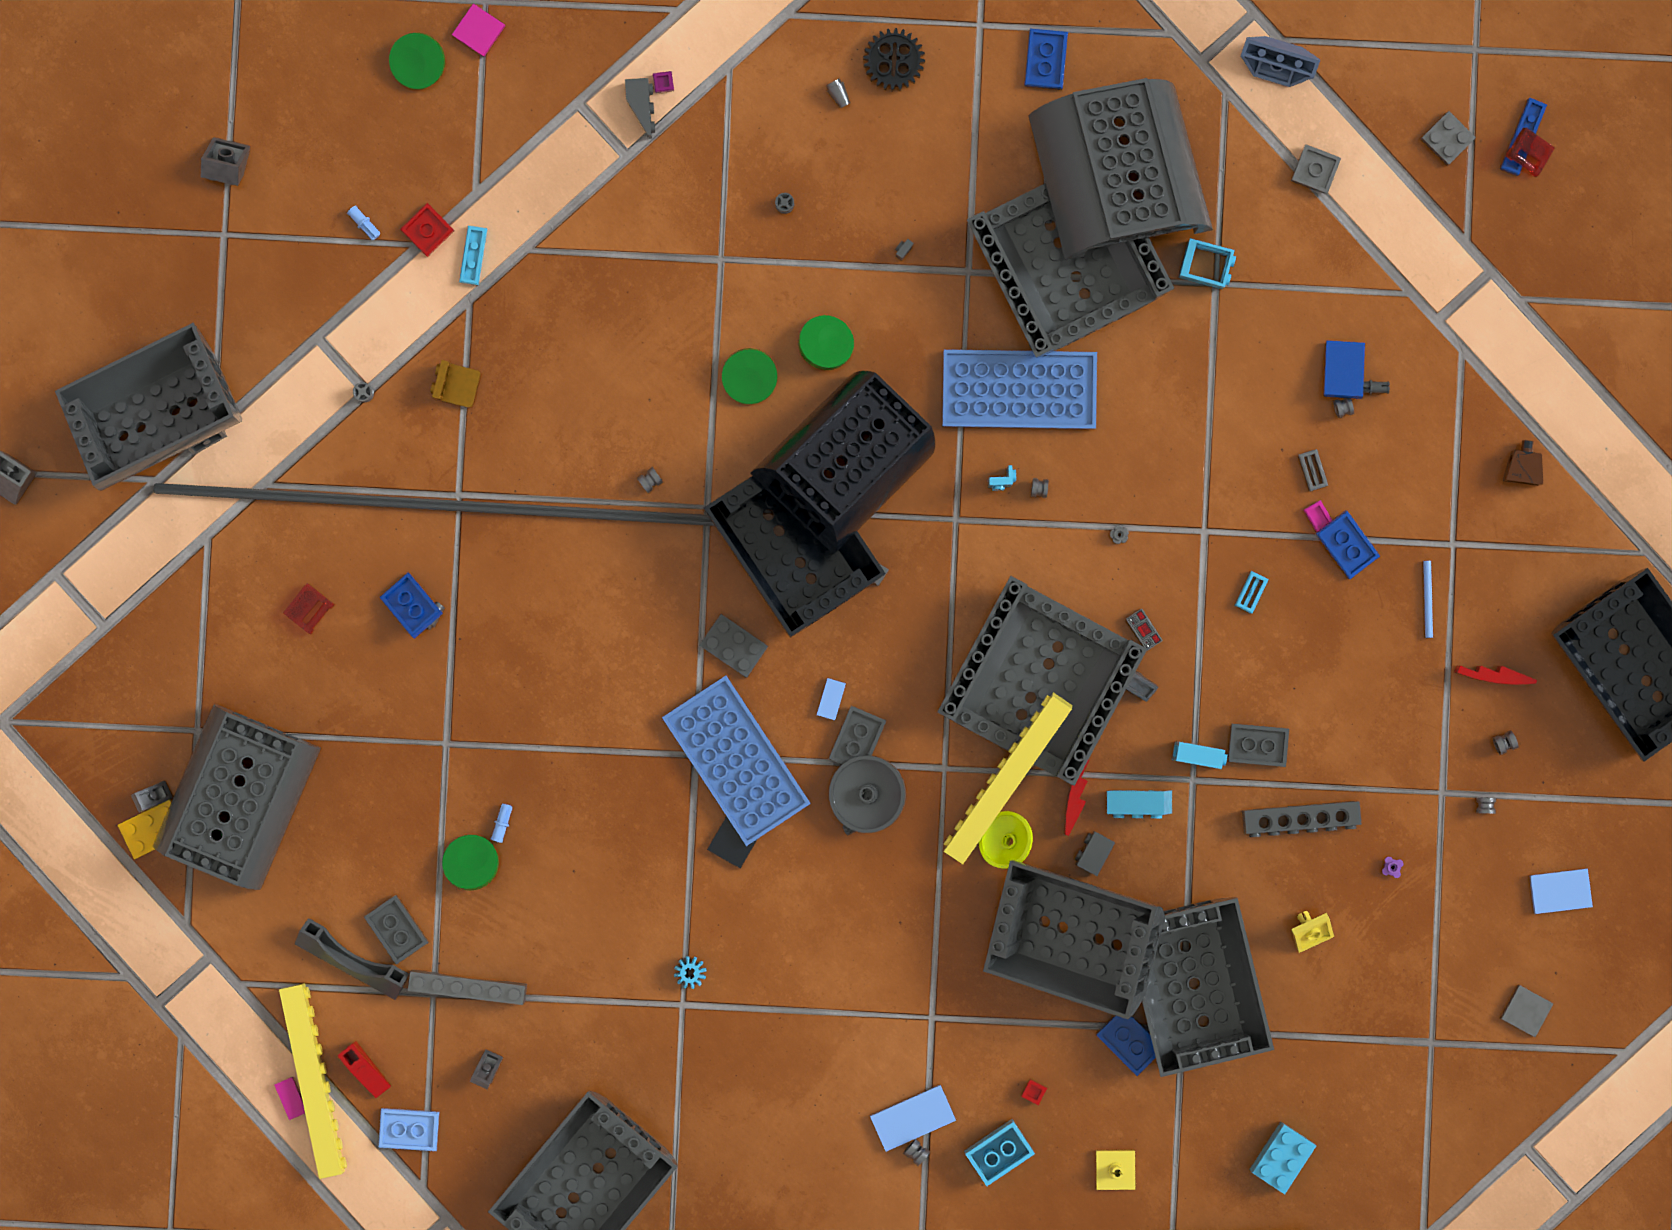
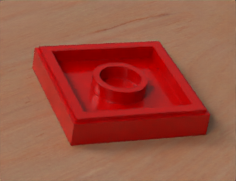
[400,203,455,257]

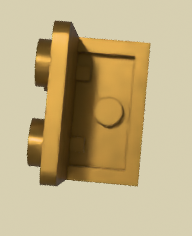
[430,360,481,408]

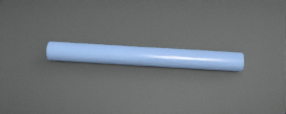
[1423,561,1433,638]

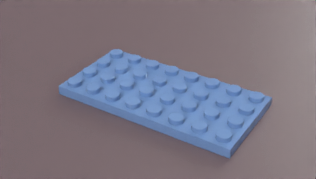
[942,350,1097,429]
[662,676,811,846]

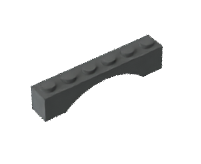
[295,918,409,1000]

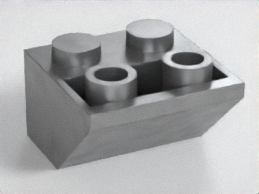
[0,451,37,505]

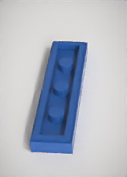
[1500,98,1547,176]

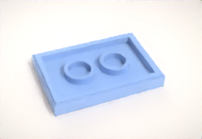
[1529,868,1593,914]
[378,1108,440,1151]

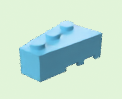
[1107,790,1172,819]

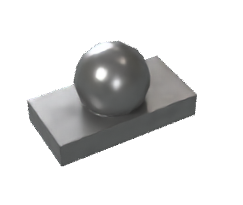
[1126,671,1159,702]

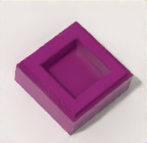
[653,71,674,94]

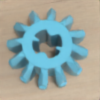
[674,956,707,989]

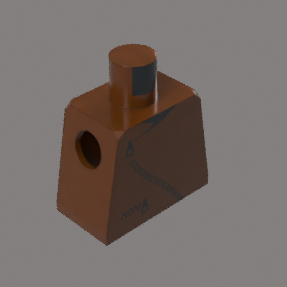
[1503,440,1543,486]

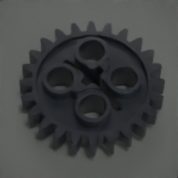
[863,28,925,91]

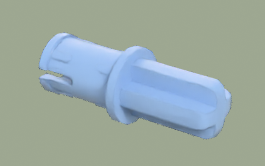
[347,205,380,240]
[491,804,512,843]

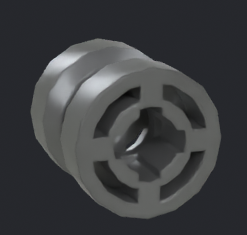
[637,467,663,493]
[1493,730,1519,755]
[903,1139,930,1166]

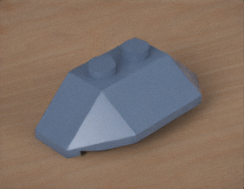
[1241,36,1320,87]

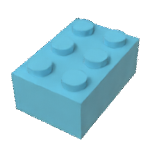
[964,1119,1035,1186]
[1249,1122,1316,1194]

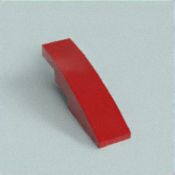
[1454,665,1537,685]
[1064,760,1090,836]

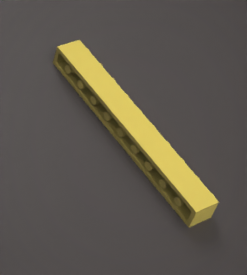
[944,692,1072,864]
[279,983,347,1179]

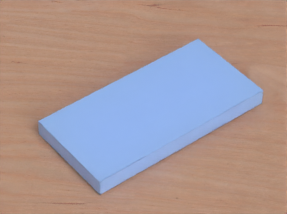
[870,1085,956,1152]

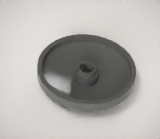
[829,755,906,833]

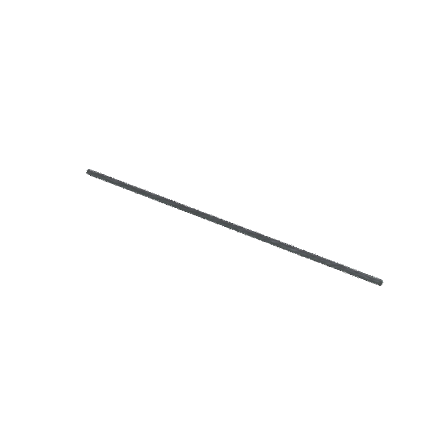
[154,483,715,526]

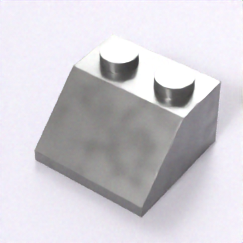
[201,137,250,186]

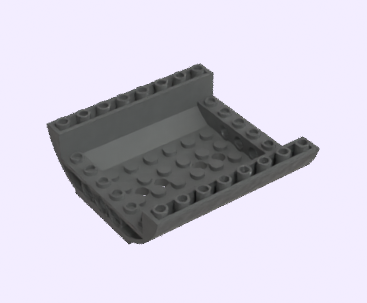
[1028,78,1213,260]
[967,183,1174,358]
[938,575,1147,786]

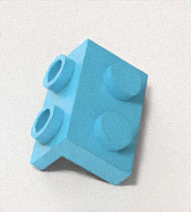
[988,465,1016,491]

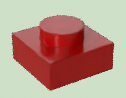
[1021,1079,1047,1106]

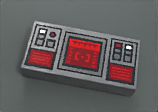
[1126,609,1163,651]

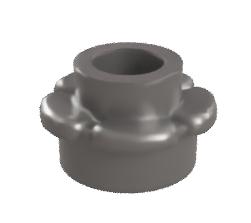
[1110,525,1129,544]

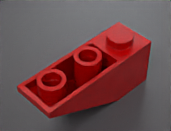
[337,1041,391,1098]

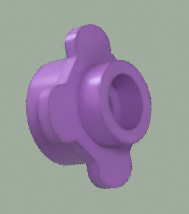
[1382,857,1403,878]

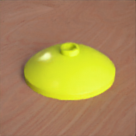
[979,811,1033,869]

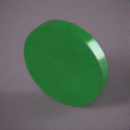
[389,32,445,89]
[798,315,854,370]
[722,348,777,404]
[442,835,499,891]

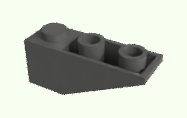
[625,78,655,139]

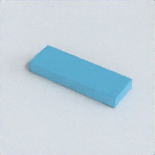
[459,225,488,286]

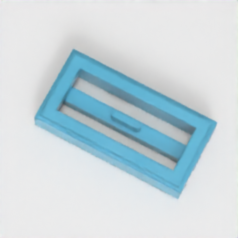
[1234,571,1269,614]

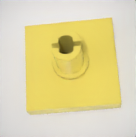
[1291,911,1334,953]
[1096,1150,1135,1190]

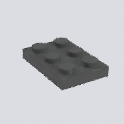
[699,614,768,678]
[829,706,886,765]
[1228,723,1289,767]
[364,895,429,965]

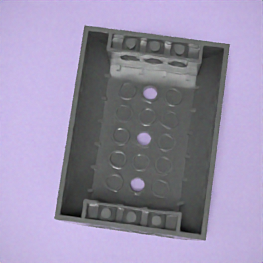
[1142,897,1274,1077]

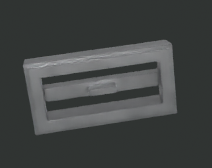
[1298,449,1328,492]

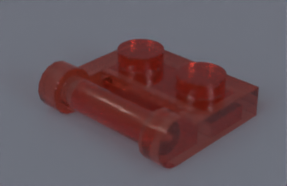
[1505,128,1555,177]
[283,583,335,635]

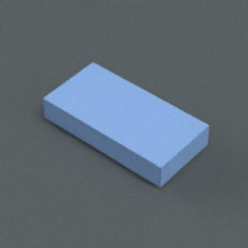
[817,678,846,720]

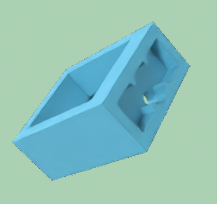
[1178,238,1236,289]
[1172,741,1227,769]

